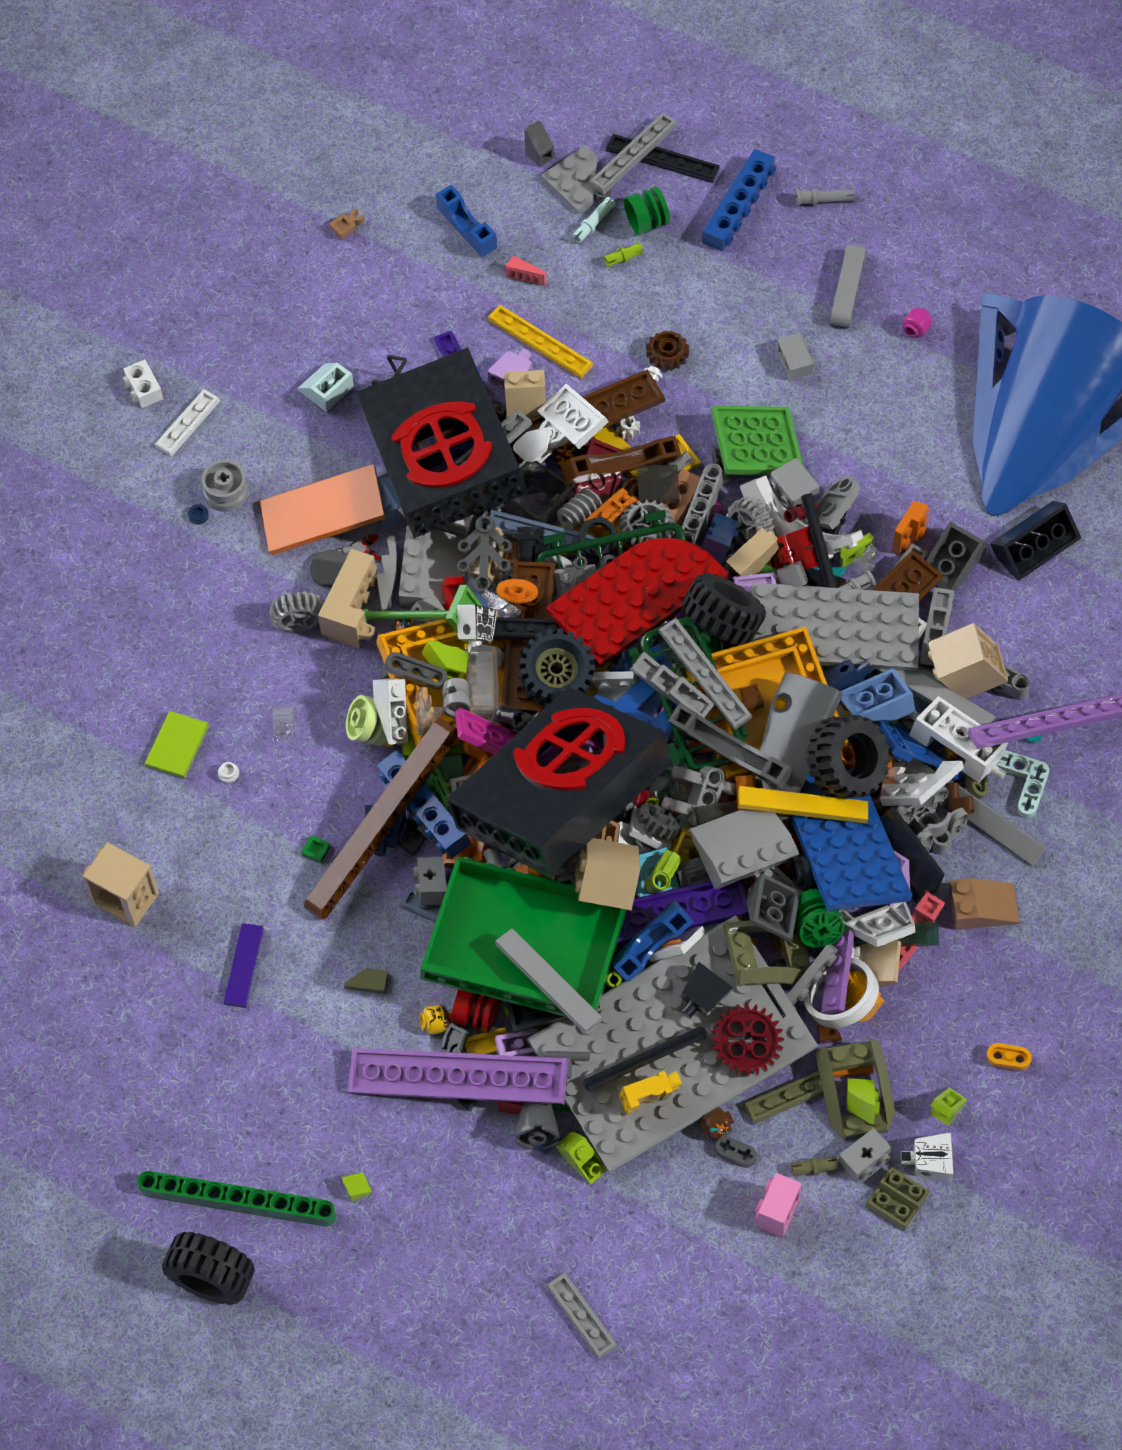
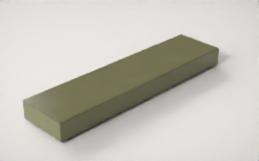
[744,1071,823,1125]

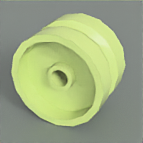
[346,695,387,746]

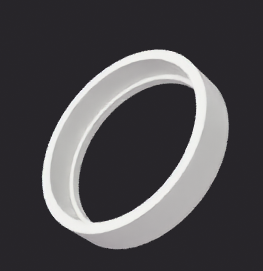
[804,958,879,1028]

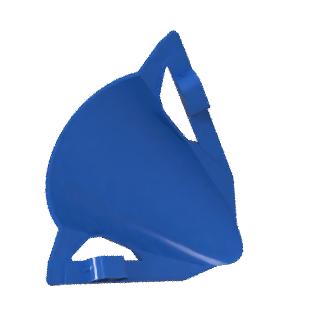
[973,293,1122,516]

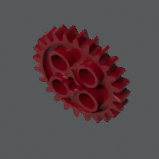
[710,1003,784,1077]

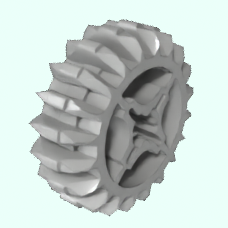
[726,497,775,548]
[620,498,675,547]
[269,591,324,633]

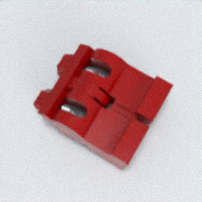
[772,527,819,570]

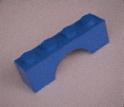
[436,185,497,258]
[611,900,694,983]

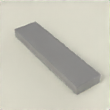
[546,1272,618,1360]

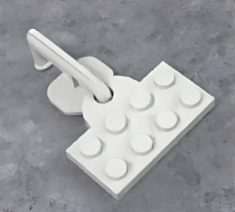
[513,384,609,479]

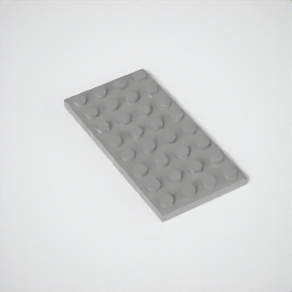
[751,583,919,671]

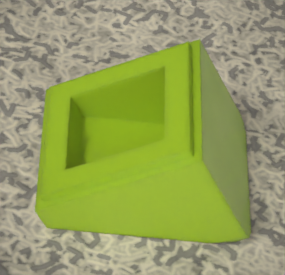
[342,1172,372,1202]

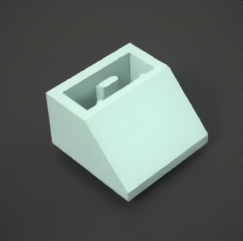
[298,363,354,412]

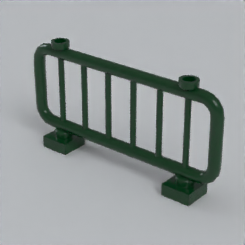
[535,510,686,602]
[629,619,748,772]

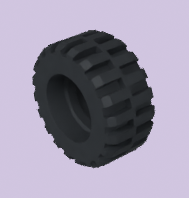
[682,573,766,645]
[806,715,891,799]
[162,1231,255,1305]

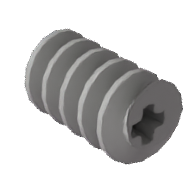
[557,488,602,530]

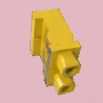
[619,1070,682,1116]

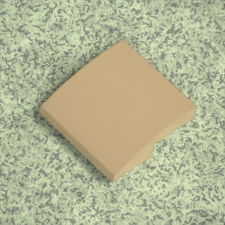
[855,941,901,987]

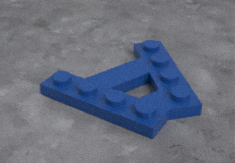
[594,644,678,745]
[872,720,965,781]

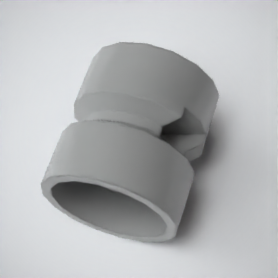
[442,678,471,718]

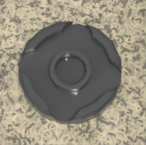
[310,550,347,588]

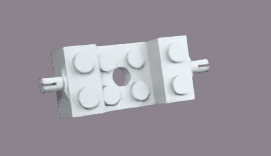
[907,696,1008,782]

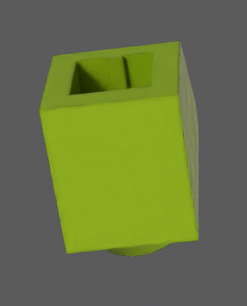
[422,640,469,680]
[846,1079,880,1124]
[556,1131,606,1184]

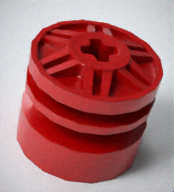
[451,989,501,1033]

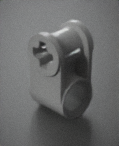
[992,665,1031,700]

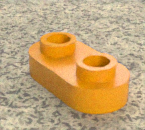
[986,1043,1032,1071]

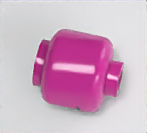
[903,308,932,338]

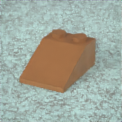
[948,878,1020,930]

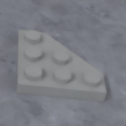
[541,145,598,214]

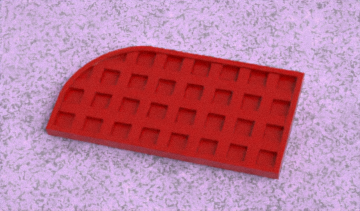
[546,538,728,668]

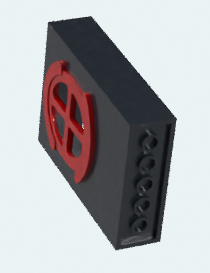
[356,347,528,538]
[447,687,672,878]

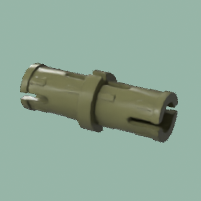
[791,1156,839,1177]

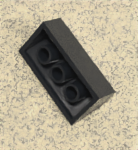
[990,501,1081,581]
[880,806,945,904]

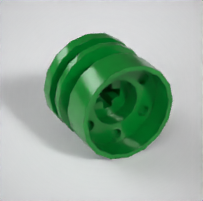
[624,186,670,236]
[795,889,844,948]

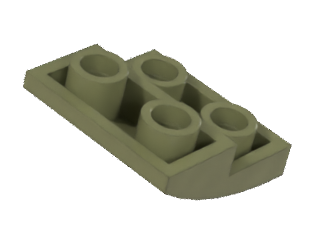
[865,1167,930,1231]

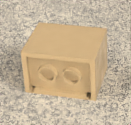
[928,623,1008,699]
[574,838,640,910]
[83,842,159,927]

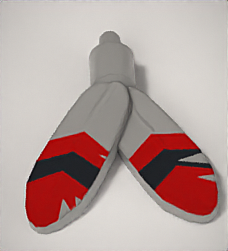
[337,534,381,561]

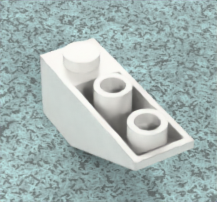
[373,678,408,745]

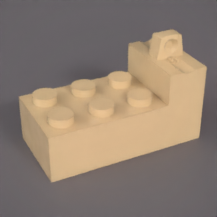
[318,549,377,648]

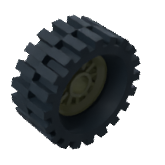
[518,629,595,708]

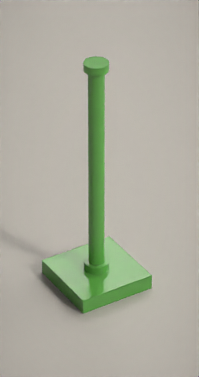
[362,585,482,644]

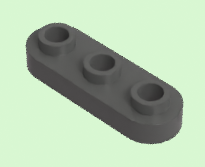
[385,652,447,690]

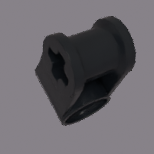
[496,706,534,734]

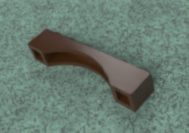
[560,436,681,485]

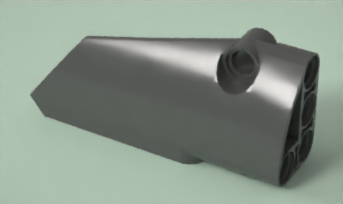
[755,672,843,820]

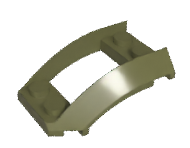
[722,921,811,987]
[814,1037,895,1140]

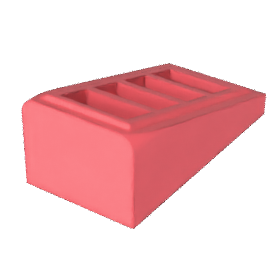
[505,256,547,286]

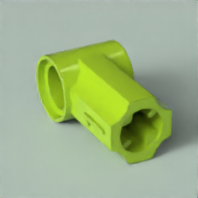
[645,850,682,894]

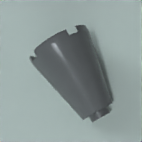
[515,1103,560,1150]

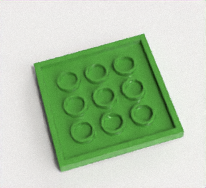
[711,405,803,475]

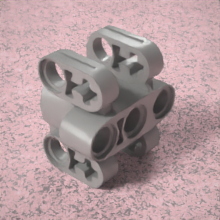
[661,766,737,827]
[896,786,968,855]

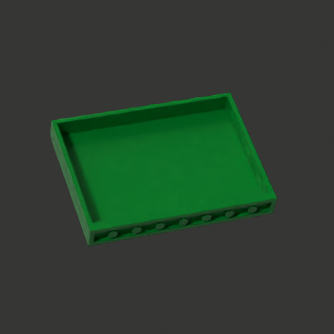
[420,856,627,1017]

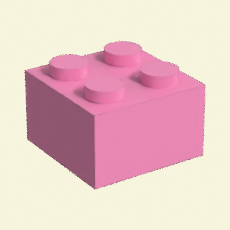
[755,1173,802,1238]

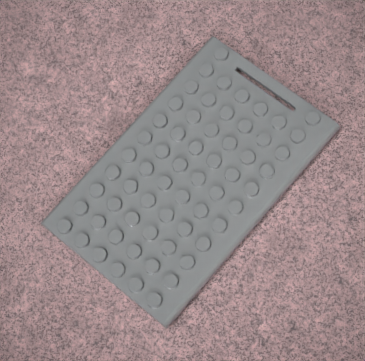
[527,916,818,1174]

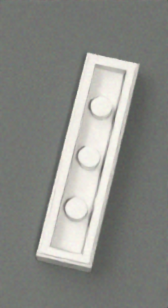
[155,389,220,457]

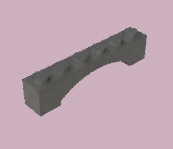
[668,703,793,790]

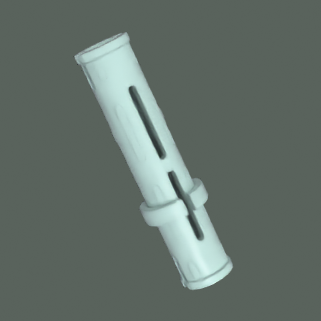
[572,197,616,244]

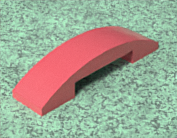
[895,892,945,971]

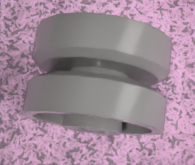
[201,460,249,511]

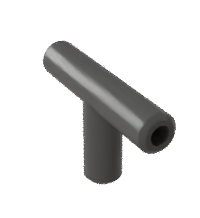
[545,1051,590,1079]

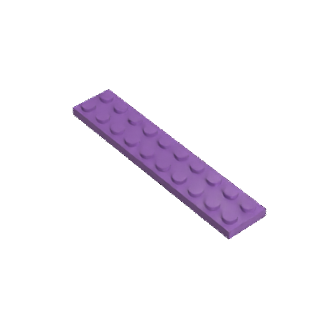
[348,1048,569,1105]

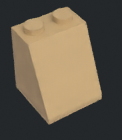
[504,370,546,419]

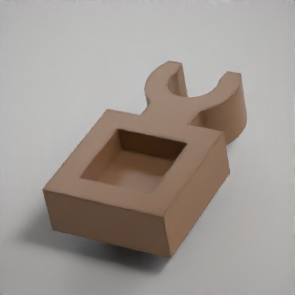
[329,208,365,240]

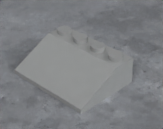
[399,526,468,609]
[689,809,799,890]

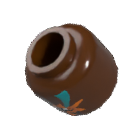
[699,1107,734,1141]

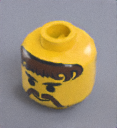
[419,1004,452,1035]

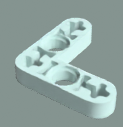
[996,750,1049,818]

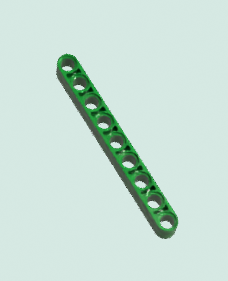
[137,1171,336,1227]

